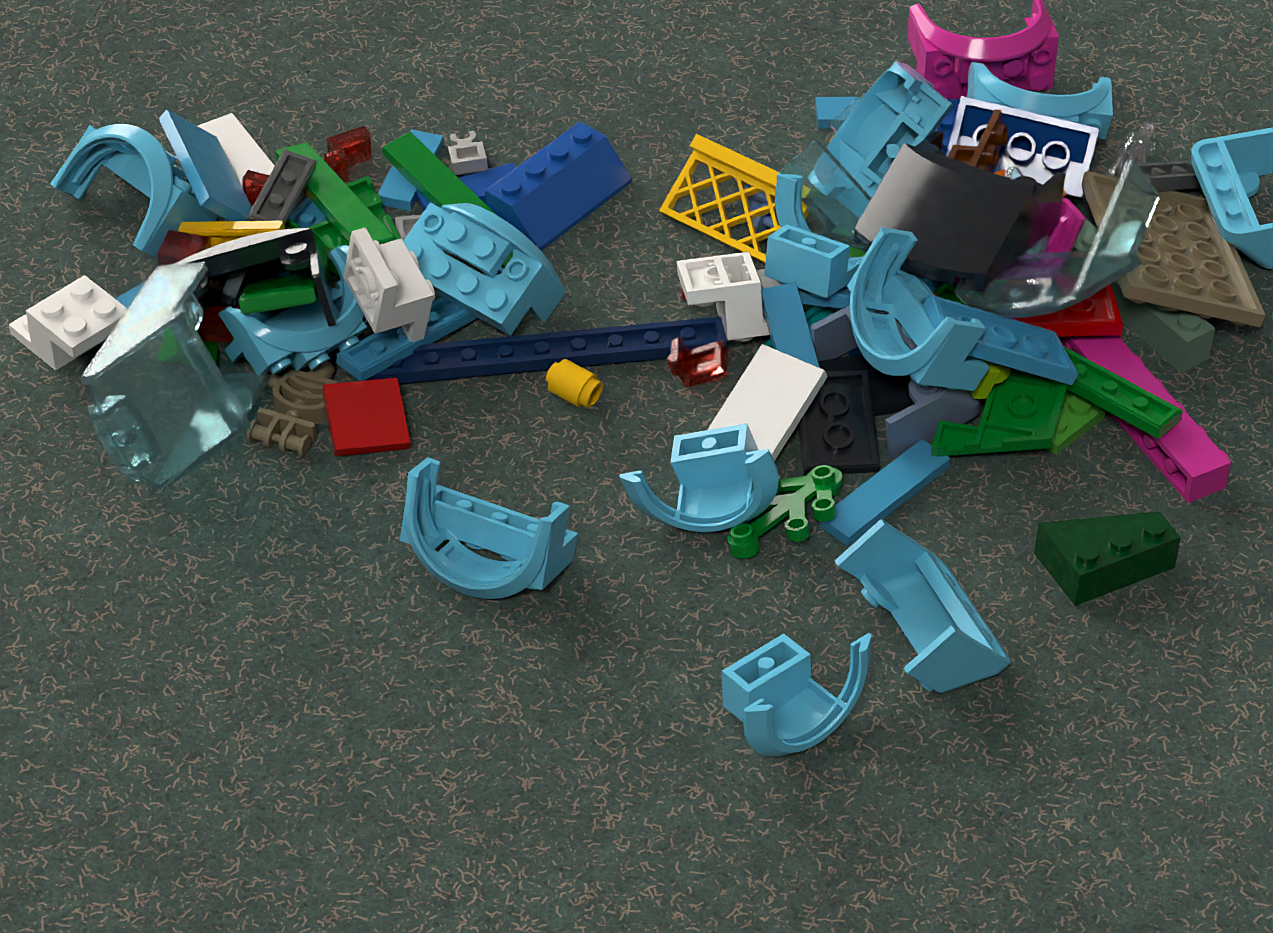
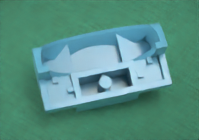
[809,61,954,217]
[967,62,1113,140]
[218,245,368,377]

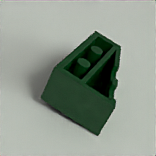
[1034,511,1181,606]

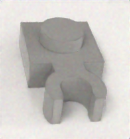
[448,131,488,176]

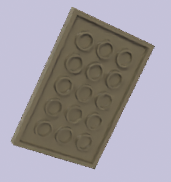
[1081,170,1266,327]

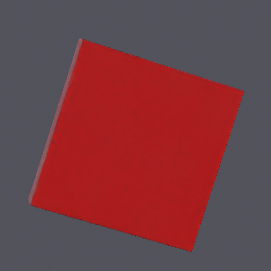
[322,378,411,456]

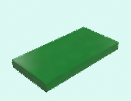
[239,271,318,315]

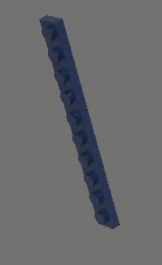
[365,317,727,384]

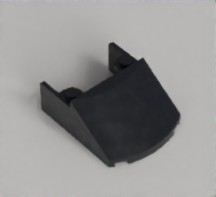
[853,131,1066,287]
[167,228,336,365]

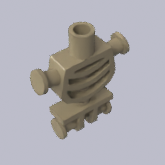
[246,361,337,458]

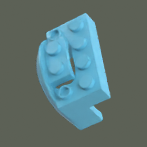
[50,124,218,261]
[403,202,566,336]
[847,227,989,391]
[400,457,578,599]

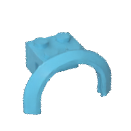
[764,174,864,298]
[619,423,779,532]
[722,633,872,757]

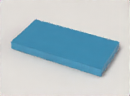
[159,110,252,221]
[923,295,1078,385]

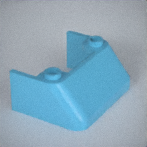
[1191,127,1273,269]
[835,519,1011,693]

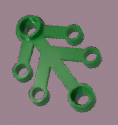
[727,465,843,559]

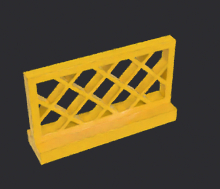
[659,134,822,264]

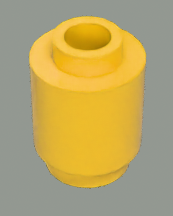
[546,359,603,409]

